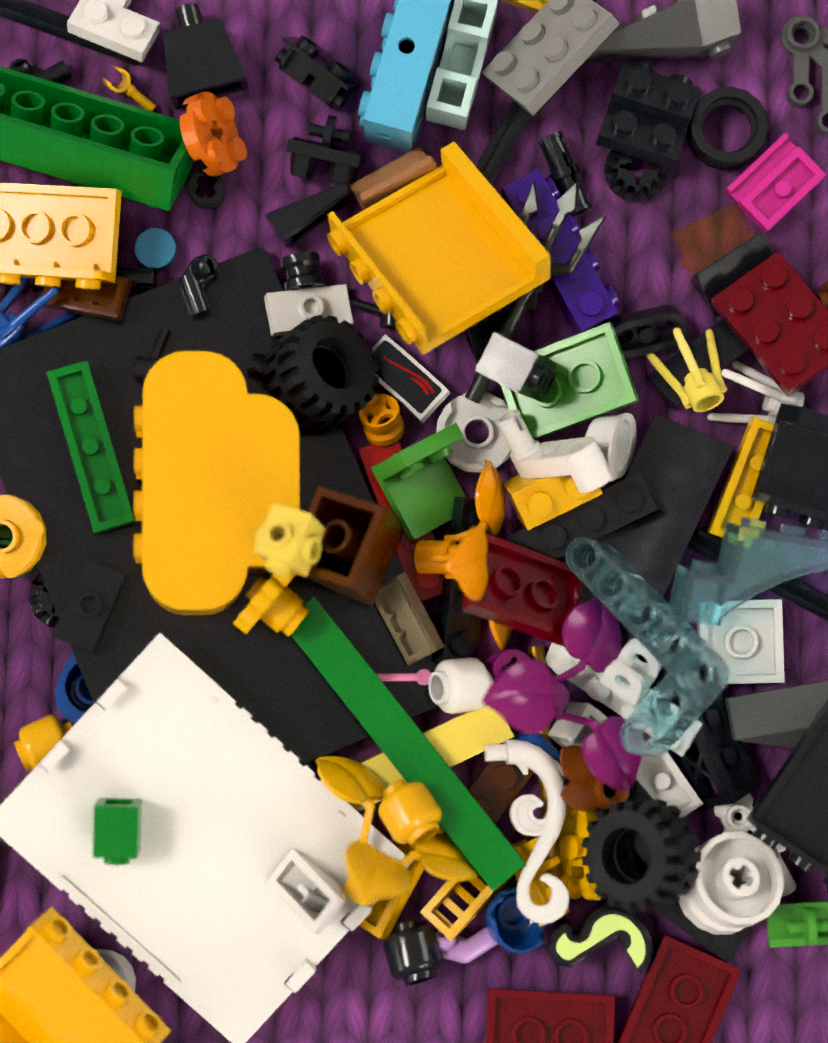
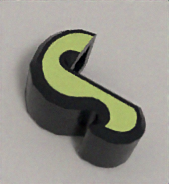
[547,902,653,974]

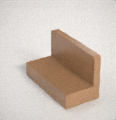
[349,146,437,211]

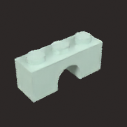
[426,0,498,130]

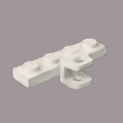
[545,638,702,757]

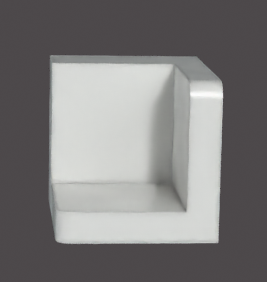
[547,701,608,747]

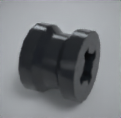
[279,251,325,291]

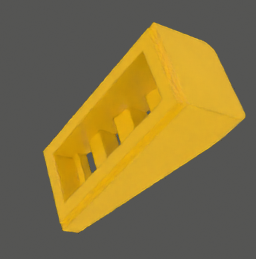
[420,877,511,941]

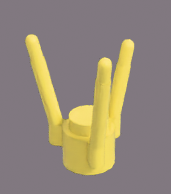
[644,328,728,412]

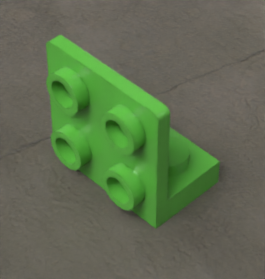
[371,423,466,541]

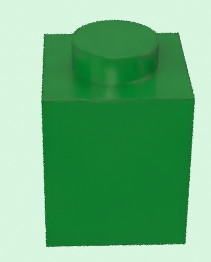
[93,798,142,865]

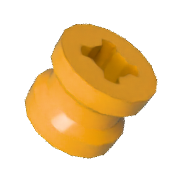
[358,394,405,446]

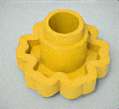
[233,573,310,637]

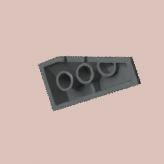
[584,0,741,63]

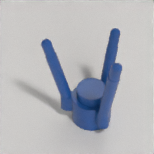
[0,278,82,348]

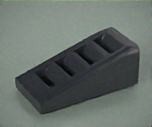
[265,183,351,248]

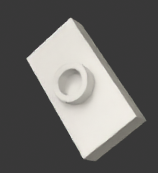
[264,284,353,337]

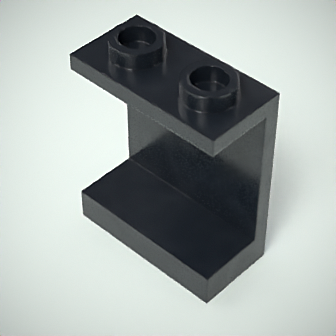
[751,403,828,530]

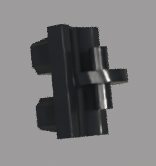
[286,115,365,187]

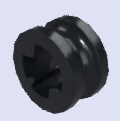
[188,169,226,209]

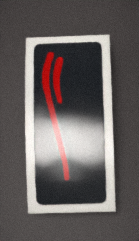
[371,334,450,423]

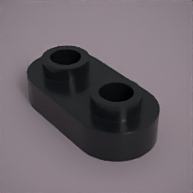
[609,305,688,358]

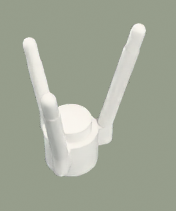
[707,361,804,424]

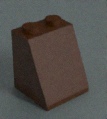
[307,486,404,606]

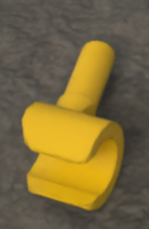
[103,66,157,111]

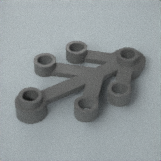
[780,16,828,136]

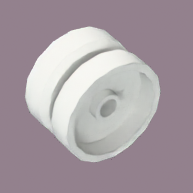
[678,832,784,935]

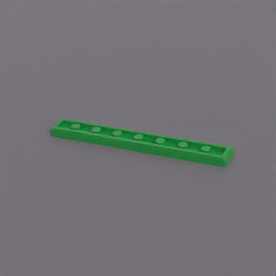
[291,597,526,891]

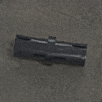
[538,131,593,217]

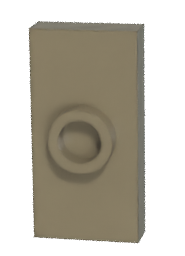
[374,572,445,666]

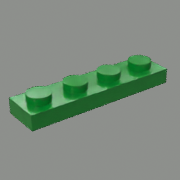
[47,360,135,534]

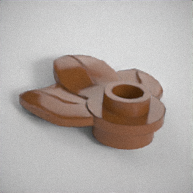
[560,745,630,811]

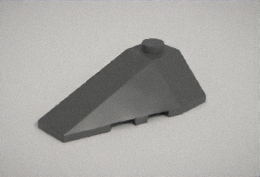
[725,679,828,749]

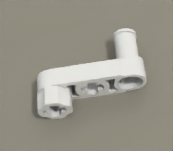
[496,410,612,493]

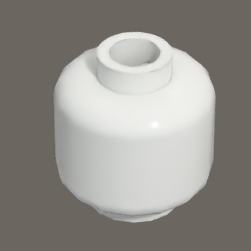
[428,657,494,714]

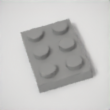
[481,0,619,116]

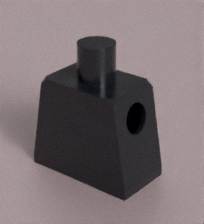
[164,3,249,109]

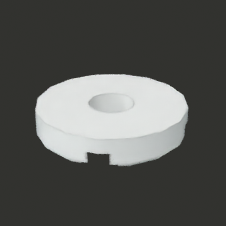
[436,392,512,474]

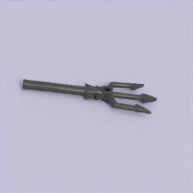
[465,181,607,404]

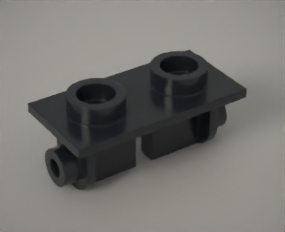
[274,35,360,110]

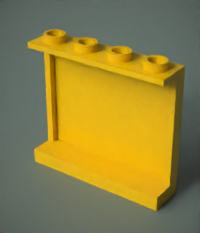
[327,141,550,355]
[0,906,171,1043]

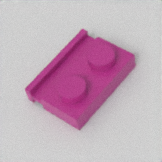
[724,133,827,234]

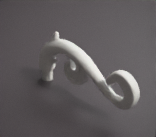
[484,739,570,924]

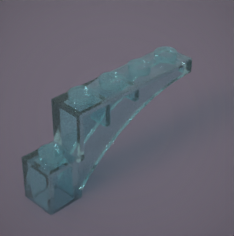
[668,516,828,627]

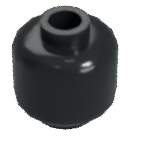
[383,919,443,986]

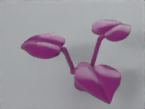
[482,597,642,791]

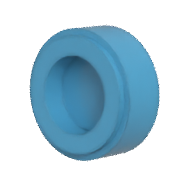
[135,228,177,271]

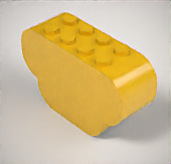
[134,351,300,616]

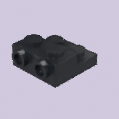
[595,62,701,170]

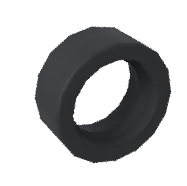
[687,87,768,170]

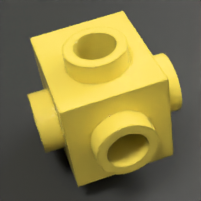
[253,503,326,578]

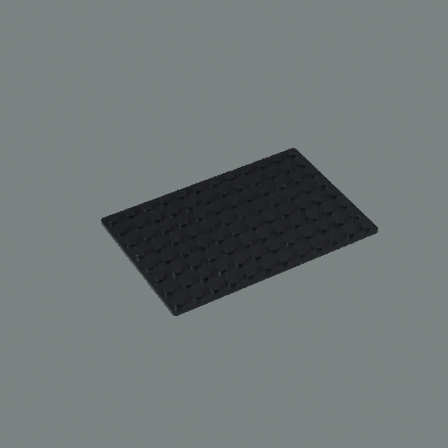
[0,248,440,765]

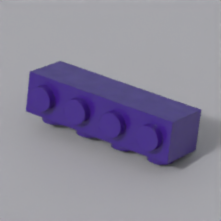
[501,168,620,335]

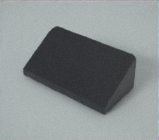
[691,232,775,314]

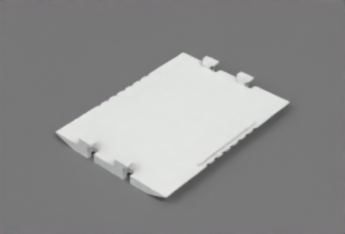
[0,633,412,1043]

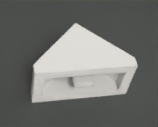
[266,848,346,935]

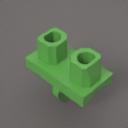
[766,900,828,948]

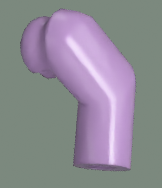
[436,926,498,964]

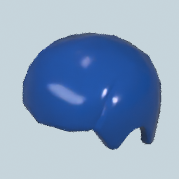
[485,885,548,954]

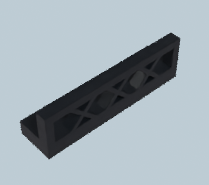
[637,633,762,808]

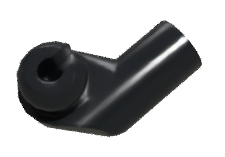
[9,58,73,84]
[180,254,218,317]

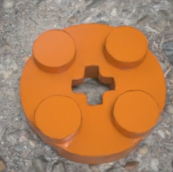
[180,91,247,177]

